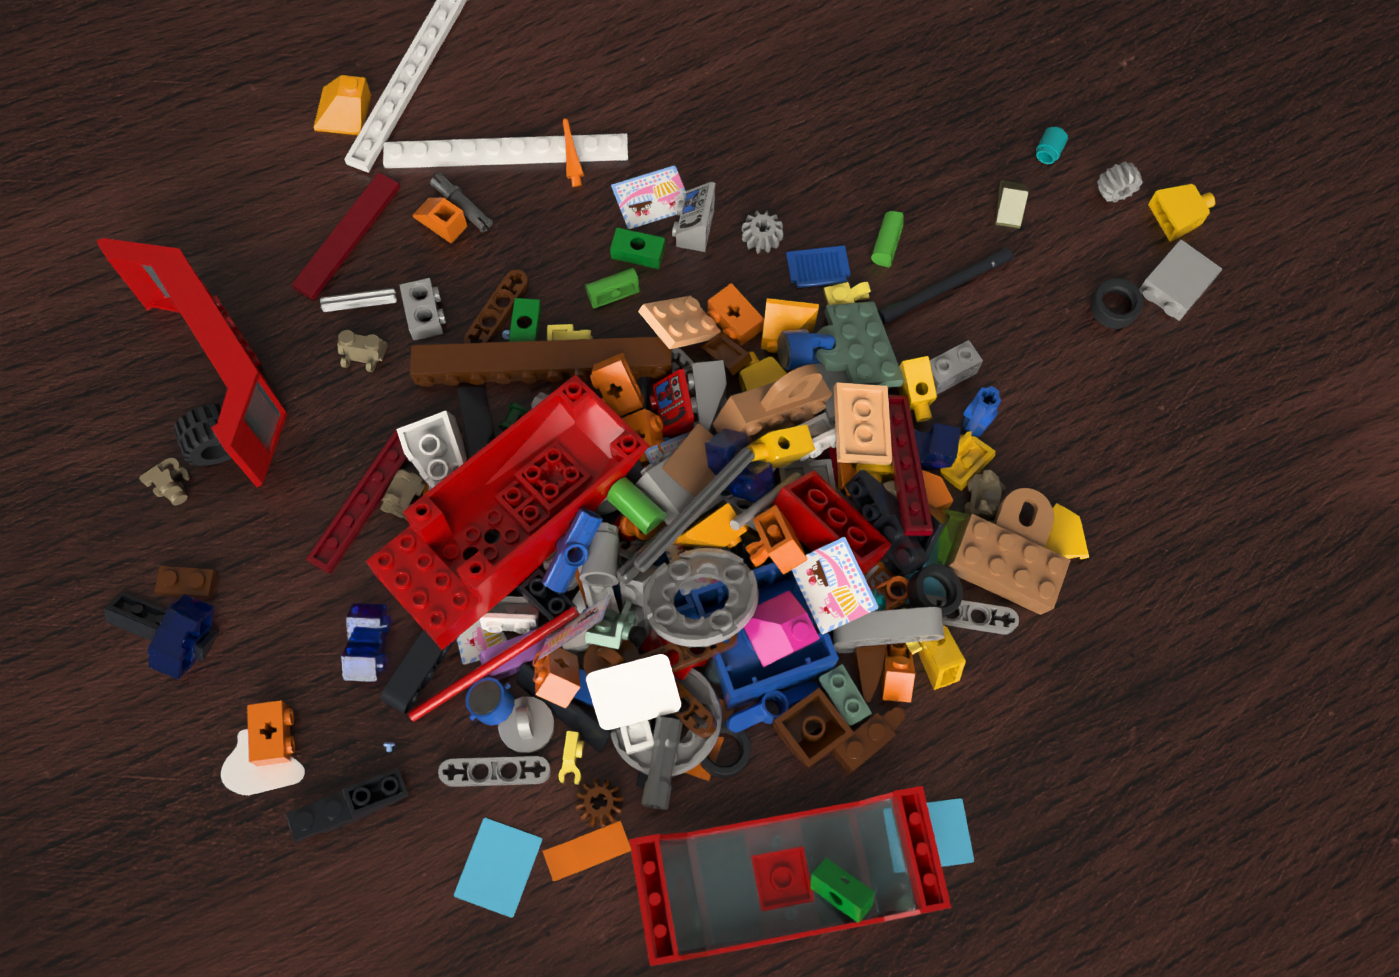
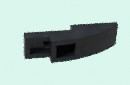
[845,470,929,575]
[492,536,577,621]
[285,768,408,843]

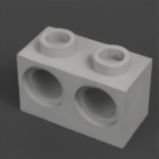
[400,278,446,341]
[929,340,983,395]

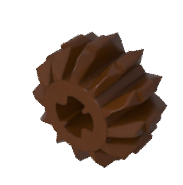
[575,778,624,829]

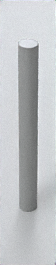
[730,472,802,530]

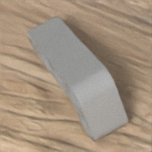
[832,607,944,653]

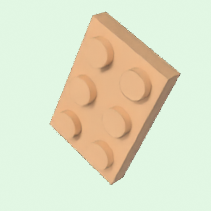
[638,296,721,349]
[833,382,892,465]

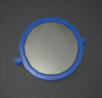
[466,677,514,726]

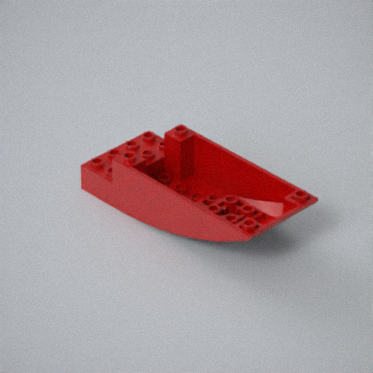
[366,374,649,650]

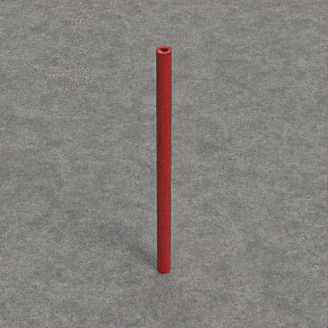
[408,606,580,722]

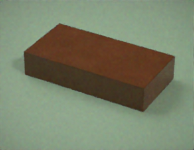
[701,332,753,376]

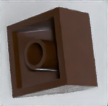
[773,688,854,768]

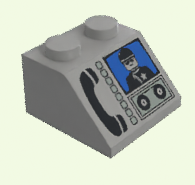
[672,182,716,252]

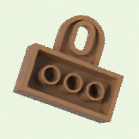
[713,365,832,450]
[944,488,1071,615]

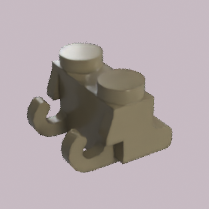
[337,330,388,372]
[139,458,190,506]
[380,469,427,520]
[965,470,1006,520]

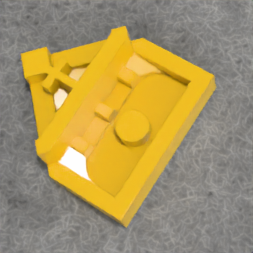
[938,431,996,491]
[1045,503,1089,559]

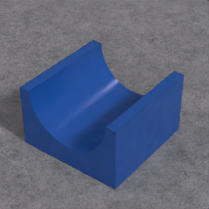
[690,563,839,711]

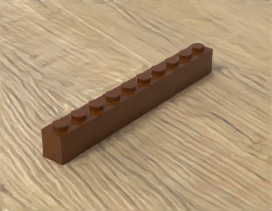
[410,337,673,387]

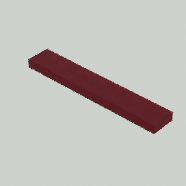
[291,172,401,300]
[888,395,934,536]
[306,428,409,574]

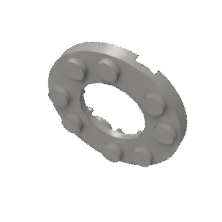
[643,548,759,647]
[611,668,722,776]

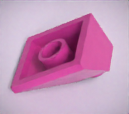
[744,591,820,667]

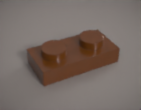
[154,566,217,599]

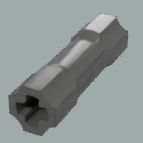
[641,717,682,810]

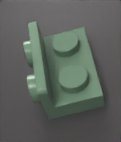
[585,601,636,649]
[819,664,872,727]

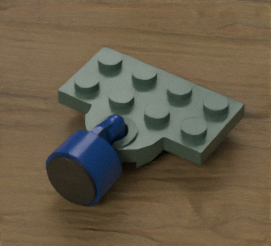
[777,301,904,388]

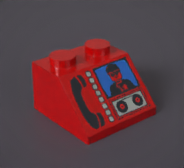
[649,369,694,438]

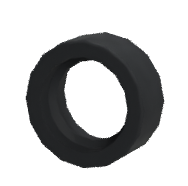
[1091,278,1143,329]
[907,564,963,617]
[700,721,751,778]

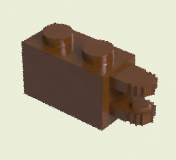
[831,707,906,776]

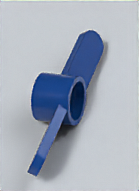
[726,681,819,733]

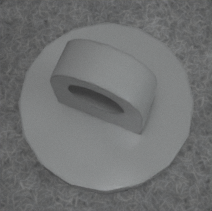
[498,697,555,754]

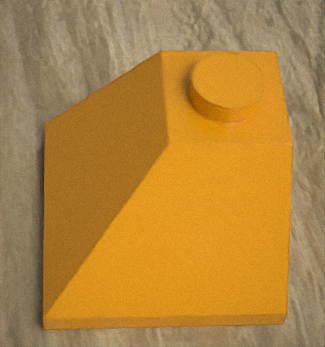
[314,75,371,135]
[761,298,819,353]
[672,503,747,549]

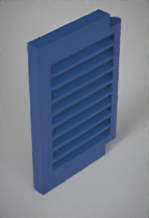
[786,245,850,288]

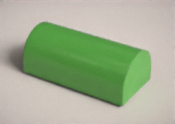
[871,211,904,268]
[585,268,640,309]
[607,477,666,535]

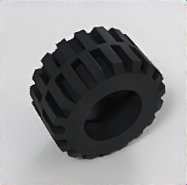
[174,403,232,466]

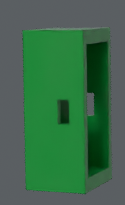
[610,228,665,269]
[509,298,542,342]
[810,857,875,923]

